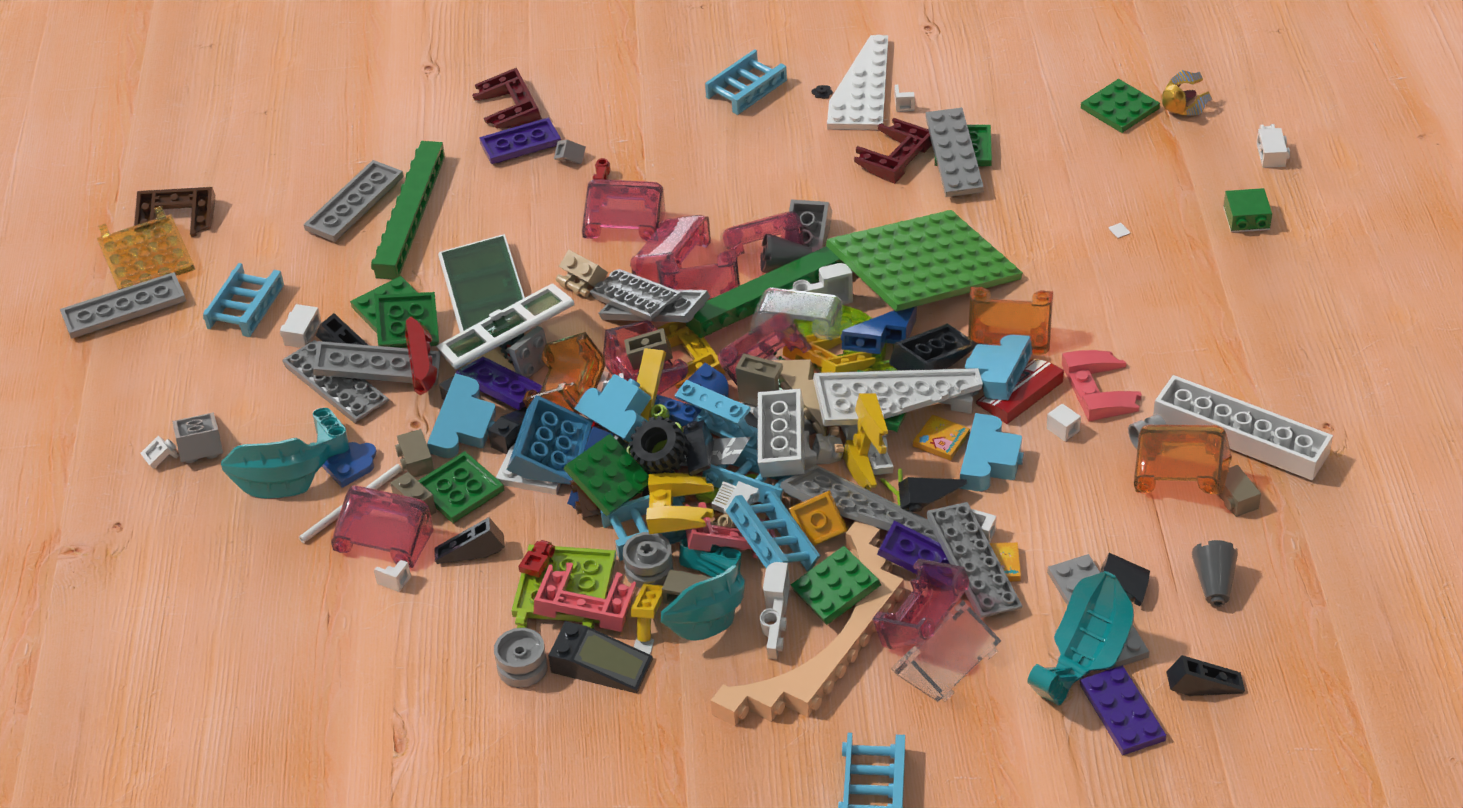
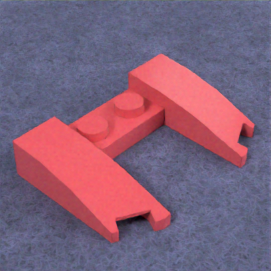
[1061,350,1142,422]
[685,502,776,558]
[533,563,636,632]

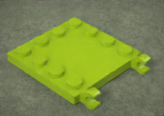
[511,544,616,629]

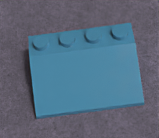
[506,395,593,484]

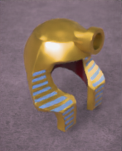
[1162,70,1212,116]

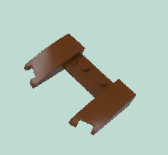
[134,187,216,239]

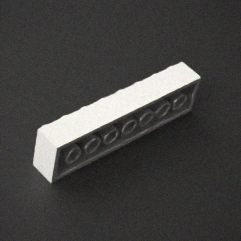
[1153,375,1333,481]

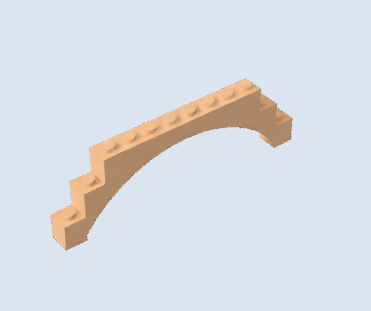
[710,521,905,726]

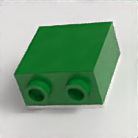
[1223,188,1272,232]

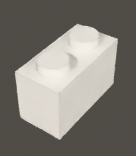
[280,304,321,348]

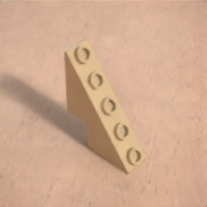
[772,360,828,436]

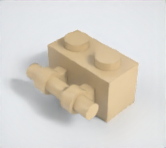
[556,249,608,297]

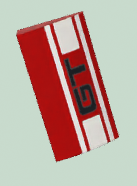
[976,359,1064,424]

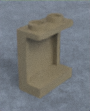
[735,353,783,406]

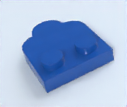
[322,442,376,488]

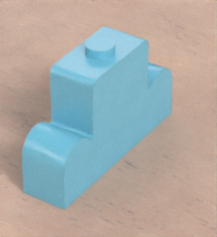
[965,335,1033,400]
[427,373,496,458]
[574,374,651,443]
[960,413,1024,491]

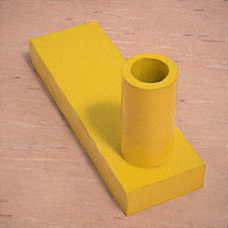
[631,584,663,642]

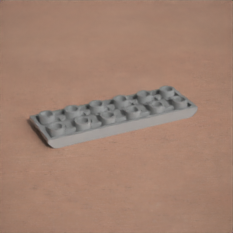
[590,269,682,321]
[282,340,389,423]
[927,502,1022,618]

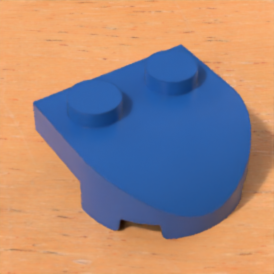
[678,363,729,398]

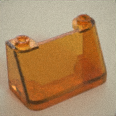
[968,287,1053,355]
[523,332,605,415]
[1134,425,1232,494]

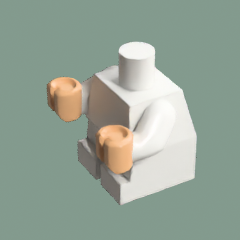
[812,427,845,464]

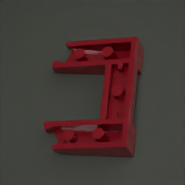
[472,67,542,129]
[854,118,932,184]

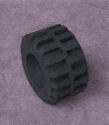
[629,416,689,474]

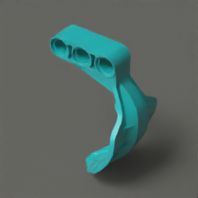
[221,408,349,499]
[661,538,745,641]
[1027,571,1134,706]

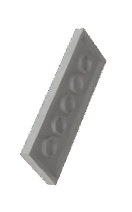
[925,107,984,197]
[303,160,404,242]
[60,272,186,339]
[598,290,710,323]
[313,341,441,385]
[1047,554,1149,671]

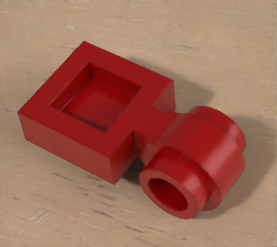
[593,158,611,193]
[518,540,555,577]

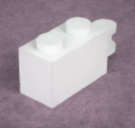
[1256,124,1290,168]

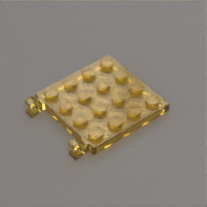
[97,206,195,290]

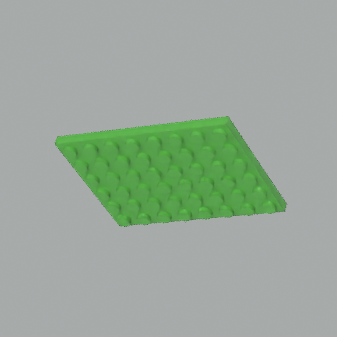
[826,210,1023,311]

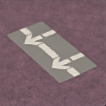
[680,437,751,466]

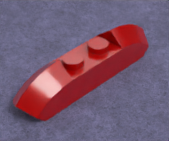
[405,317,437,395]

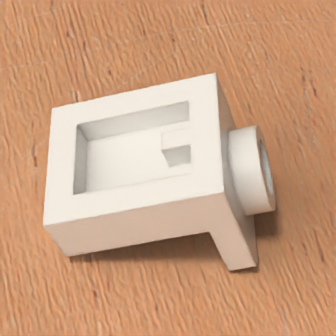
[140,436,179,469]

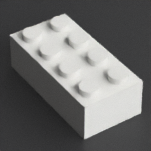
[758,389,805,477]

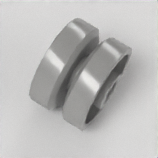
[623,532,673,588]
[494,628,547,688]

